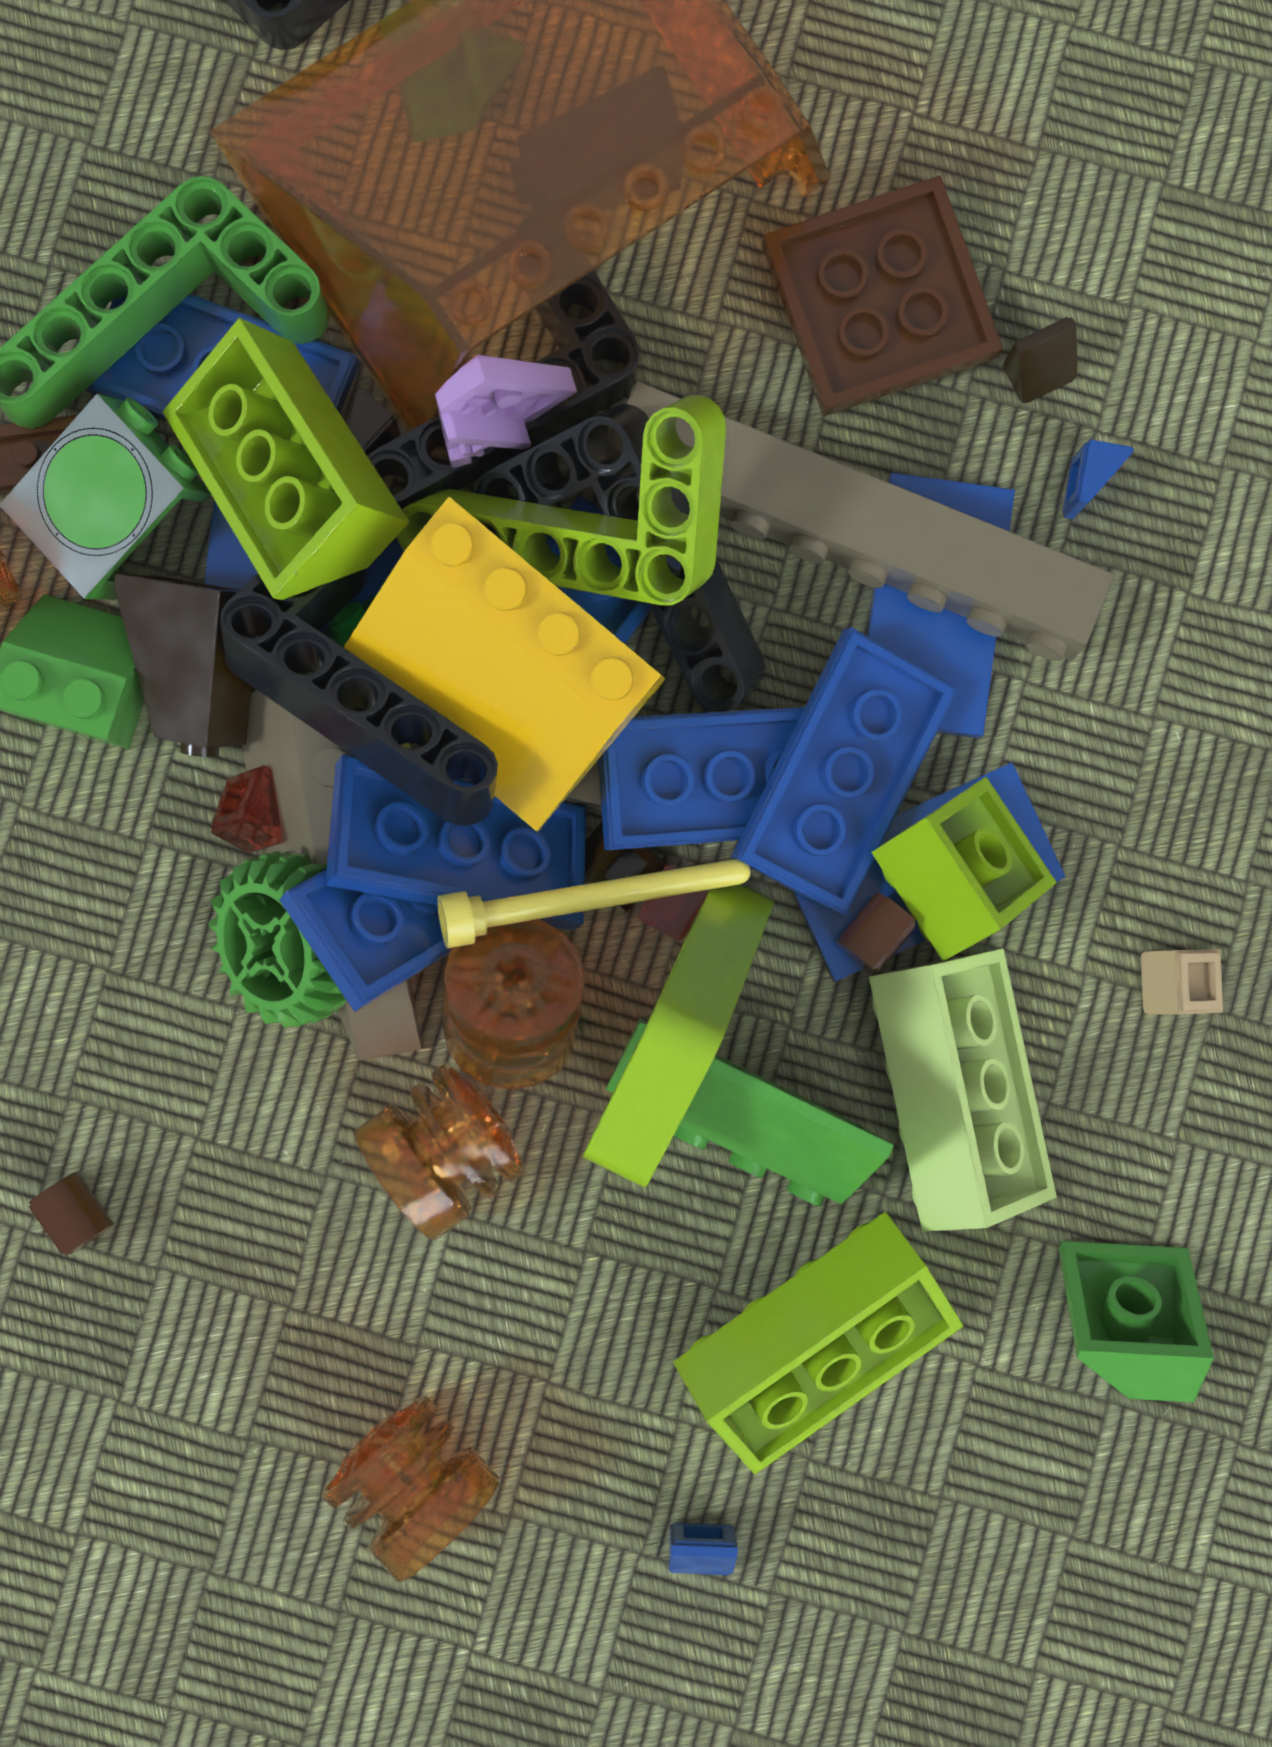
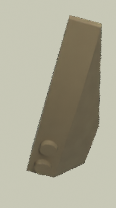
[242,690,423,1061]

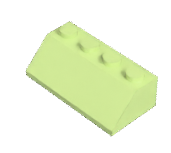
[869,948,1057,1231]

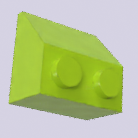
[871,777,1057,961]

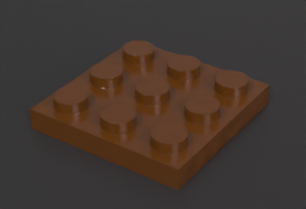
[762,175,1003,417]

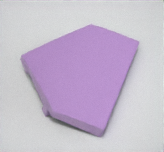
[435,355,577,468]

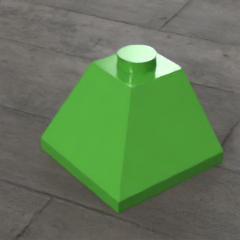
[1059,1241,1214,1403]

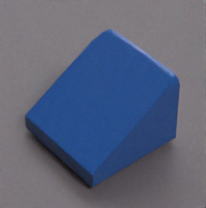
[1062,439,1134,519]
[668,1522,738,1575]

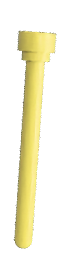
[437,859,751,949]

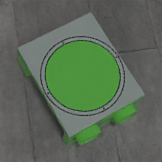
[0,393,211,600]

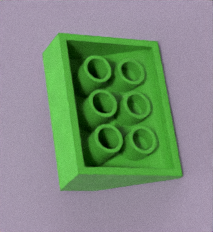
[606,1017,894,1207]

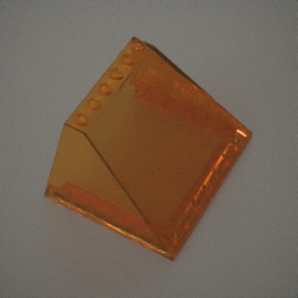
[209,0,830,431]

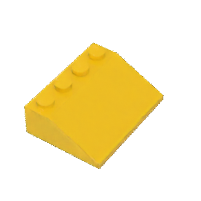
[343,497,665,832]

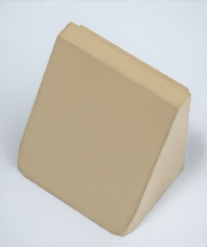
[1141,949,1223,1015]

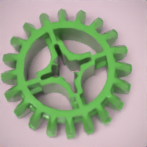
[208,851,347,1028]

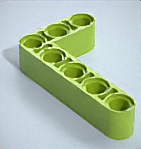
[397,395,726,605]
[582,884,775,1188]

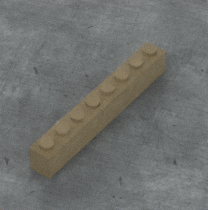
[609,381,1116,661]

